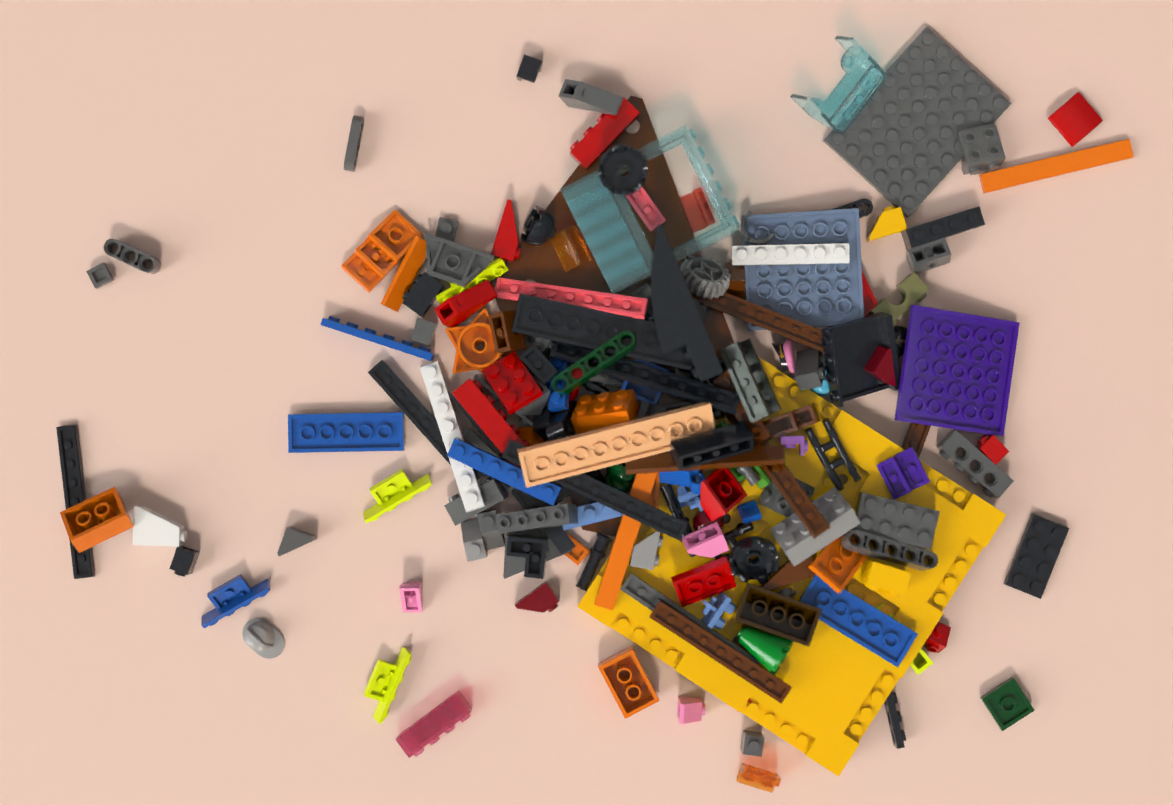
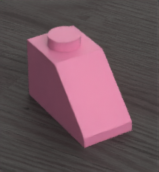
[681,522,729,558]
[677,697,705,724]

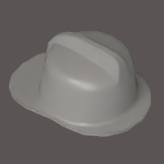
[242,618,285,659]

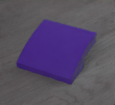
[876,446,930,500]

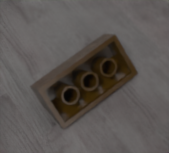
[733,583,822,646]

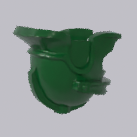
[605,462,636,493]

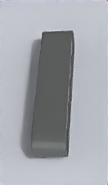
[841,530,938,571]

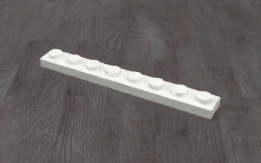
[420,361,486,513]

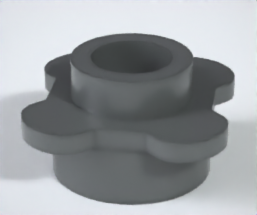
[778,587,796,599]

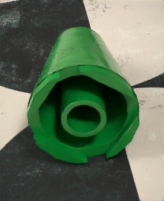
[737,625,794,675]

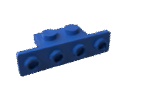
[201,574,270,628]

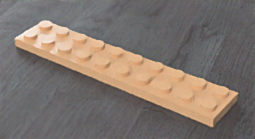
[518,402,715,487]

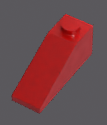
[491,199,522,263]

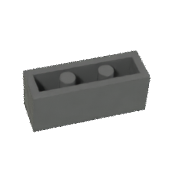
[444,476,508,526]

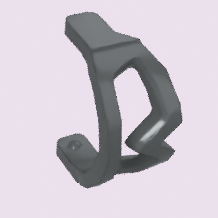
[741,211,775,245]

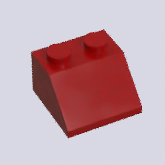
[701,468,748,521]

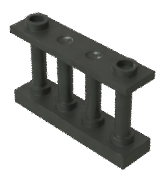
[719,338,781,423]

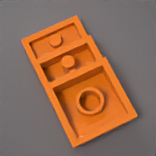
[341,209,423,293]

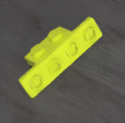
[436,258,508,304]
[363,469,432,523]
[363,647,411,724]

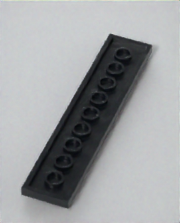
[512,293,710,371]

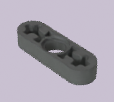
[344,115,364,172]

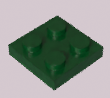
[980,677,1035,731]

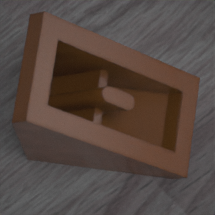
[725,263,746,299]

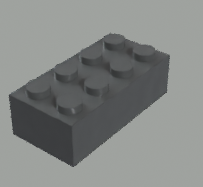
[851,492,940,550]

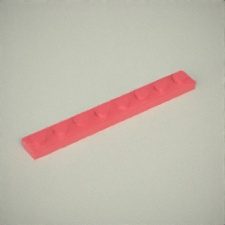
[495,277,648,319]

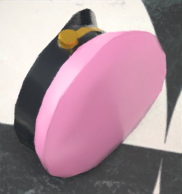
[772,339,796,373]

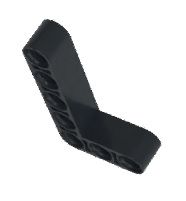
[546,400,606,503]

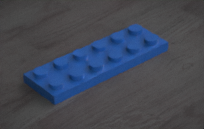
[288,412,405,453]
[799,574,918,667]

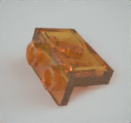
[736,762,781,793]

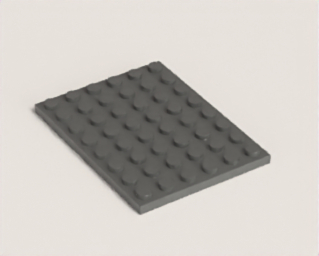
[823,27,1012,218]

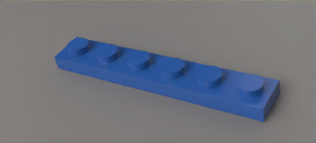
[320,316,435,361]
[447,438,562,505]

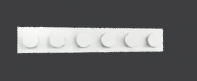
[732,243,849,266]

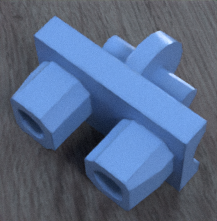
[677,486,704,512]
[702,592,736,630]

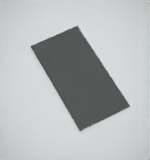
[543,526,576,554]

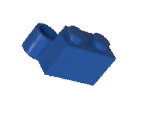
[659,470,705,494]

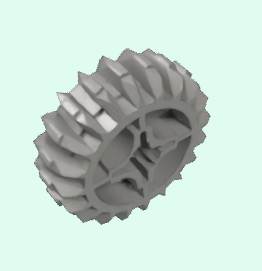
[680,256,731,299]

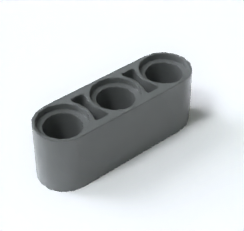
[103,239,161,274]

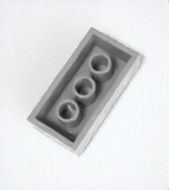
[769,487,861,566]

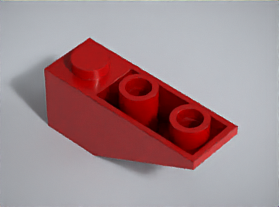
[434,280,498,328]

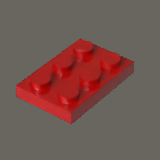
[482,351,543,415]
[671,556,737,607]

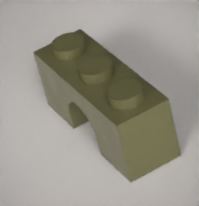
[869,272,929,326]

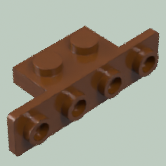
[713,371,770,446]

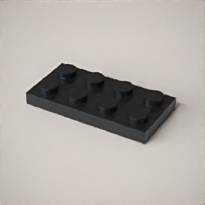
[1003,513,1069,599]

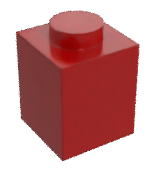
[976,434,1010,465]

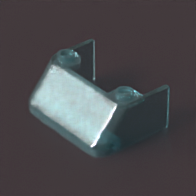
[790,36,885,133]

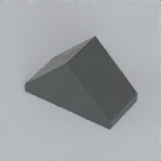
[277,526,317,556]

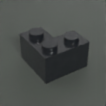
[506,533,549,579]

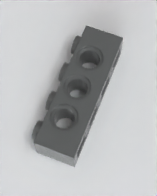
[937,430,1014,498]
[496,504,578,534]

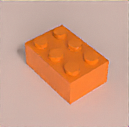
[571,389,640,434]
[60,486,134,553]
[598,646,660,719]

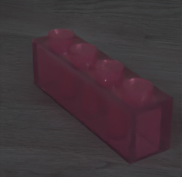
[395,690,472,758]

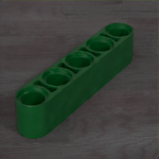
[552,331,637,395]

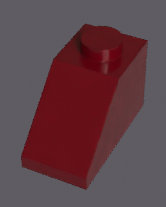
[515,581,560,613]

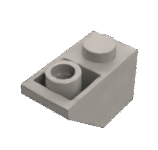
[630,530,663,570]

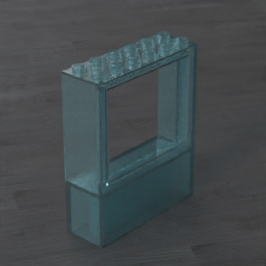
[560,125,740,294]

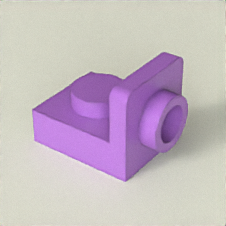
[779,436,808,455]

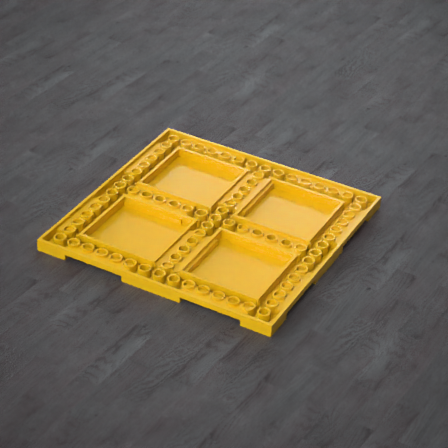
[577,357,1006,777]

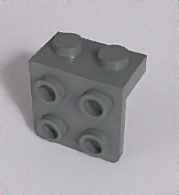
[958,124,1006,175]
[758,477,814,518]

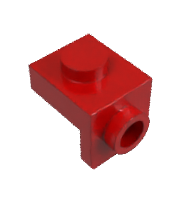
[922,622,951,653]

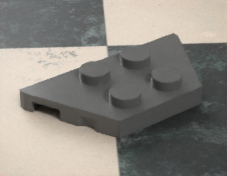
[424,233,495,288]
[503,529,572,579]

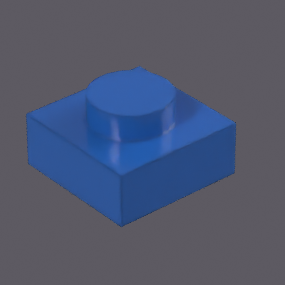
[737,500,762,524]

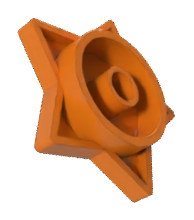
[445,308,504,374]

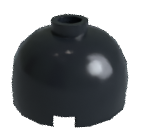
[521,206,556,246]

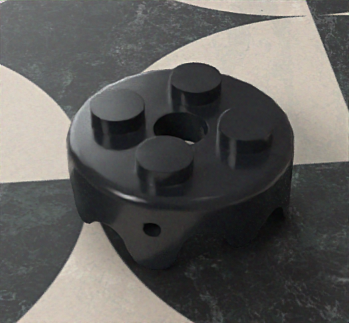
[598,144,648,196]
[729,536,779,584]

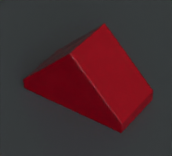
[864,345,896,386]

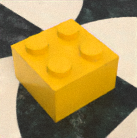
[861,558,912,598]

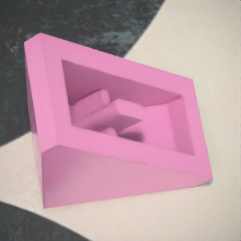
[399,582,422,612]

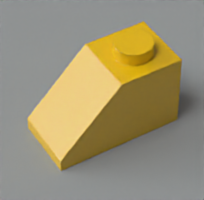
[866,205,907,242]

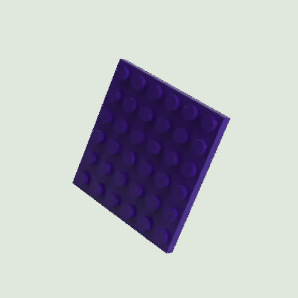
[894,305,1020,436]

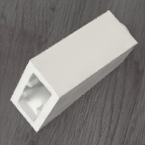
[132,505,187,547]

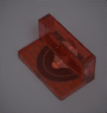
[678,187,716,233]

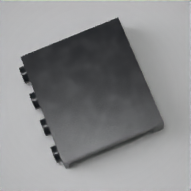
[821,312,900,407]

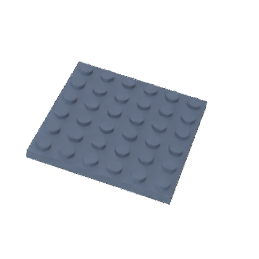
[742,208,864,331]

